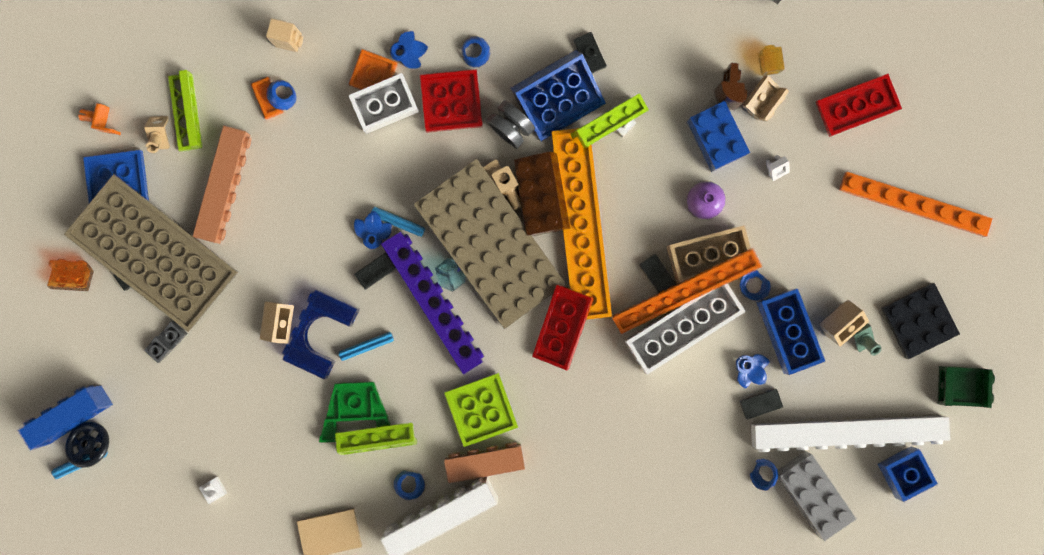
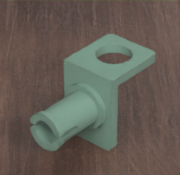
[853,323,882,356]

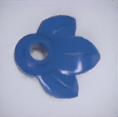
[390,31,428,69]
[354,211,392,249]
[736,354,770,389]

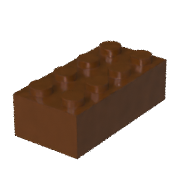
[514,151,570,236]

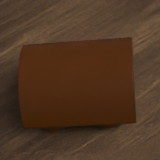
[714,63,747,110]

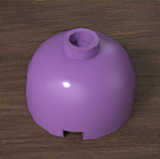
[687,181,726,219]

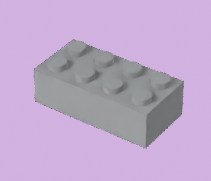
[778,451,856,541]

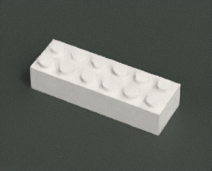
[624,283,746,375]
[381,477,498,555]

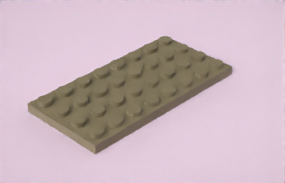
[413,158,566,329]
[64,174,238,332]

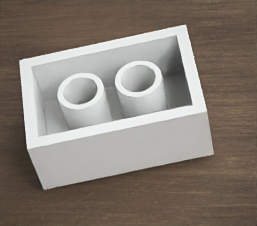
[349,73,419,134]

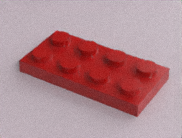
[815,74,902,137]
[532,284,594,371]

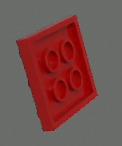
[420,69,483,133]

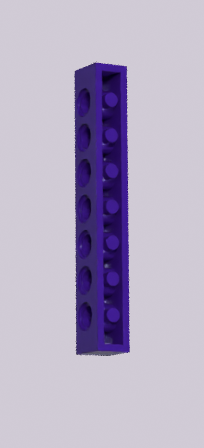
[381,232,485,375]

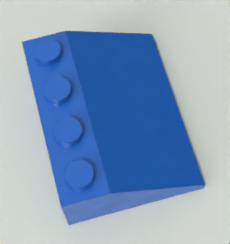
[510,50,606,141]

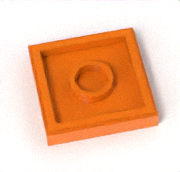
[348,49,398,90]

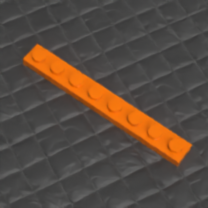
[839,172,993,237]
[612,248,762,334]

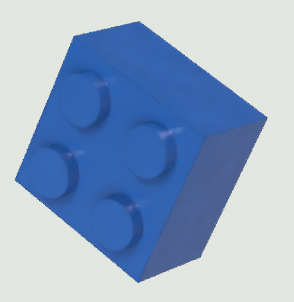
[878,446,938,502]

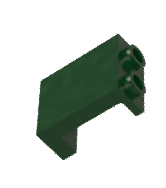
[937,366,995,408]

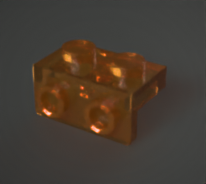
[47,259,94,291]

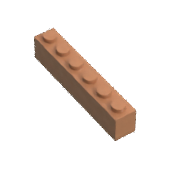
[193,126,251,244]

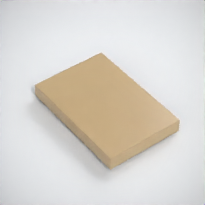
[297,508,362,555]

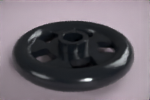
[65,422,109,468]

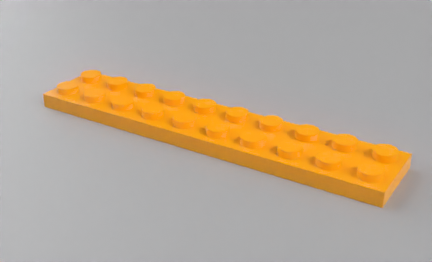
[551,128,612,320]

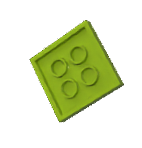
[444,373,518,447]

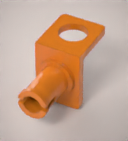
[78,103,121,135]

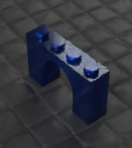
[282,290,360,379]

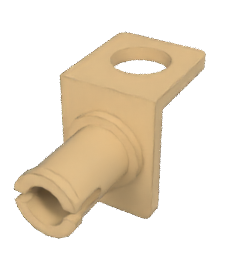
[144,116,170,153]
[492,166,522,210]

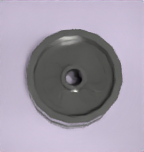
[486,100,535,149]

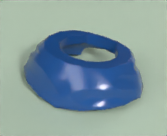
[461,36,490,67]
[266,80,297,110]
[740,270,771,301]
[750,459,778,491]
[394,470,425,500]

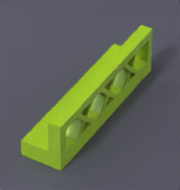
[168,70,203,152]
[570,93,649,148]
[335,422,417,455]

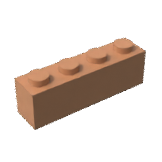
[444,442,525,483]

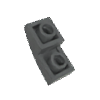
[144,321,188,363]

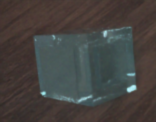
[435,258,465,292]

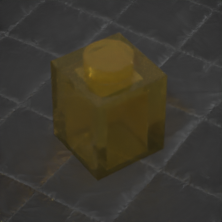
[758,45,785,76]

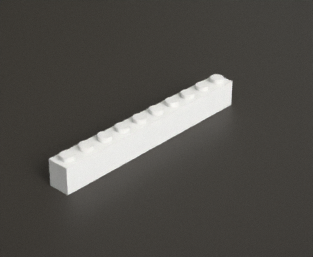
[751,415,950,452]

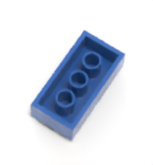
[756,288,826,375]
[18,385,113,450]

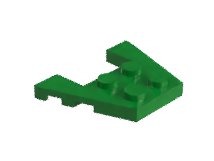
[319,382,391,443]

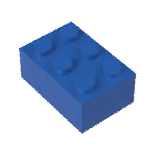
[687,101,750,172]

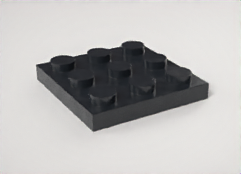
[881,283,960,359]

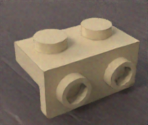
[742,75,789,121]

